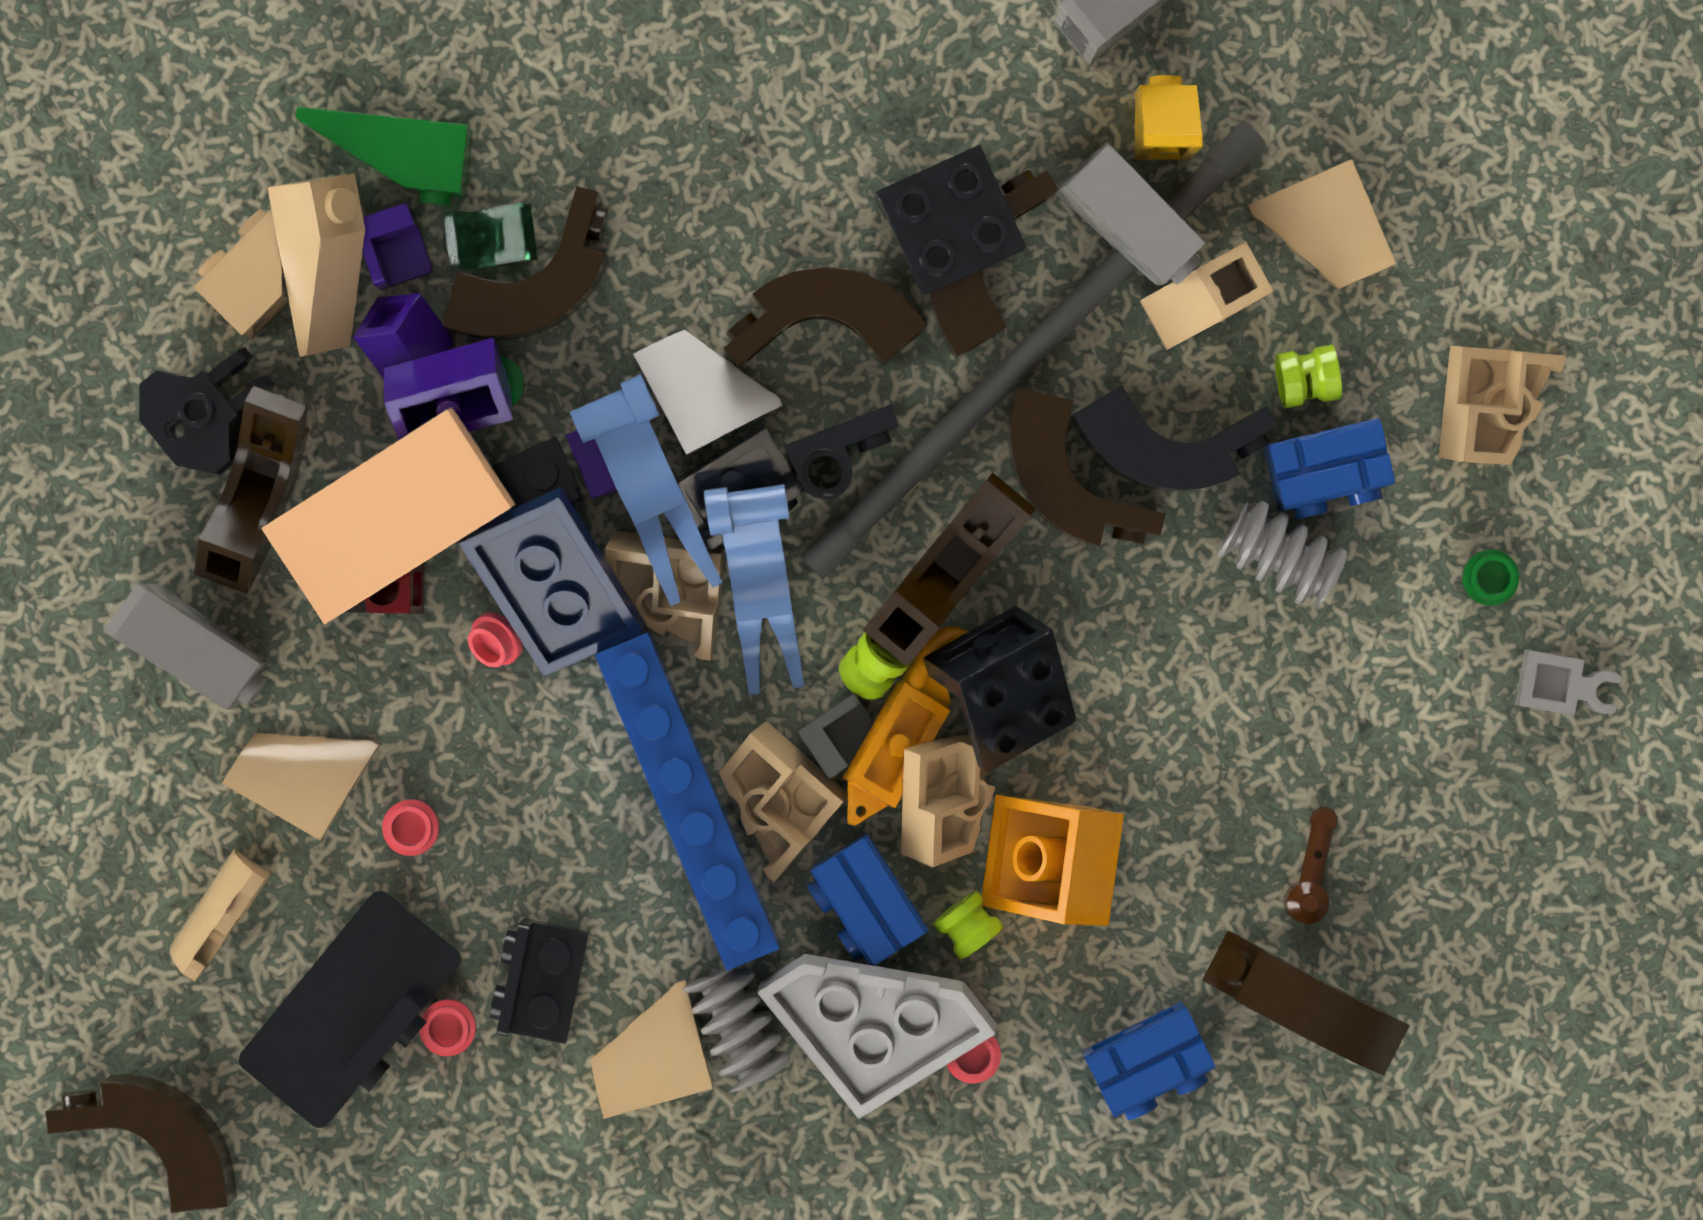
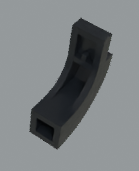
[1070,386,1278,492]

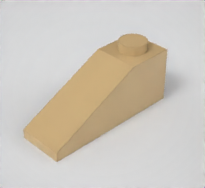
[267,173,365,357]

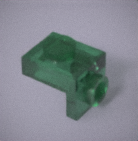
[443,203,538,270]

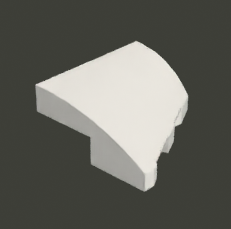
[633,330,783,455]

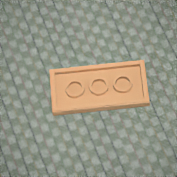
[261,407,515,625]

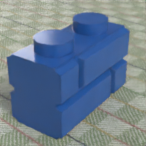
[1263,418,1395,520]
[807,832,928,966]
[1081,1001,1216,1120]

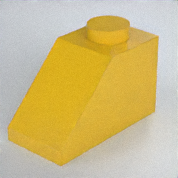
[1134,75,1202,160]

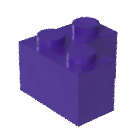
[384,338,513,440]

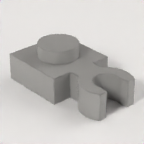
[1515,650,1622,716]

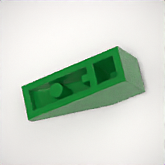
[296,106,473,207]

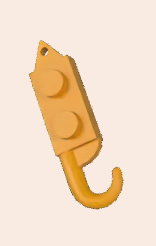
[842,626,969,826]

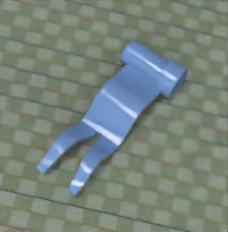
[570,374,723,606]
[704,484,804,695]

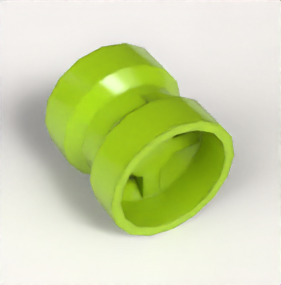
[1275,345,1342,409]
[839,632,915,700]

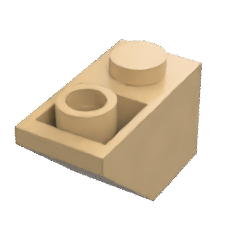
[193,209,289,339]
[1139,242,1274,350]

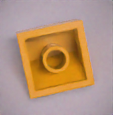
[982,794,1124,926]

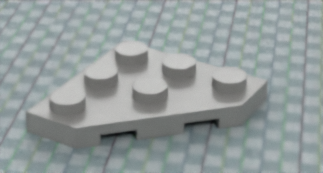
[757,954,997,1119]

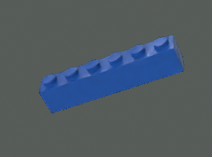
[594,632,780,971]

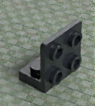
[875,145,1025,295]
[923,606,1076,772]

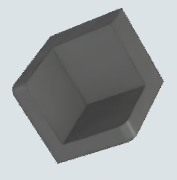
[798,693,874,779]

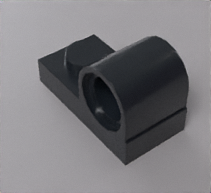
[785,404,899,501]

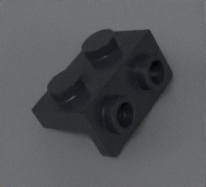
[676,424,805,551]

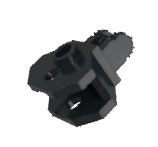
[139,347,275,475]

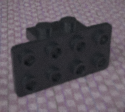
[239,891,462,1128]

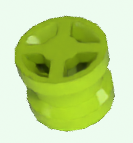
[932,890,1004,960]

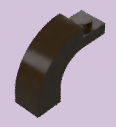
[929,170,1058,359]
[443,186,609,341]
[724,267,928,369]
[194,386,309,594]
[1008,388,1165,547]
[863,472,1036,667]
[1202,930,1410,1075]
[45,1075,237,1213]

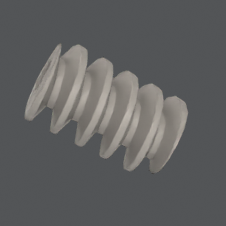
[1216,500,1347,610]
[682,968,790,1092]

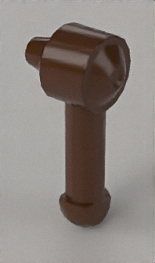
[1284,807,1338,924]

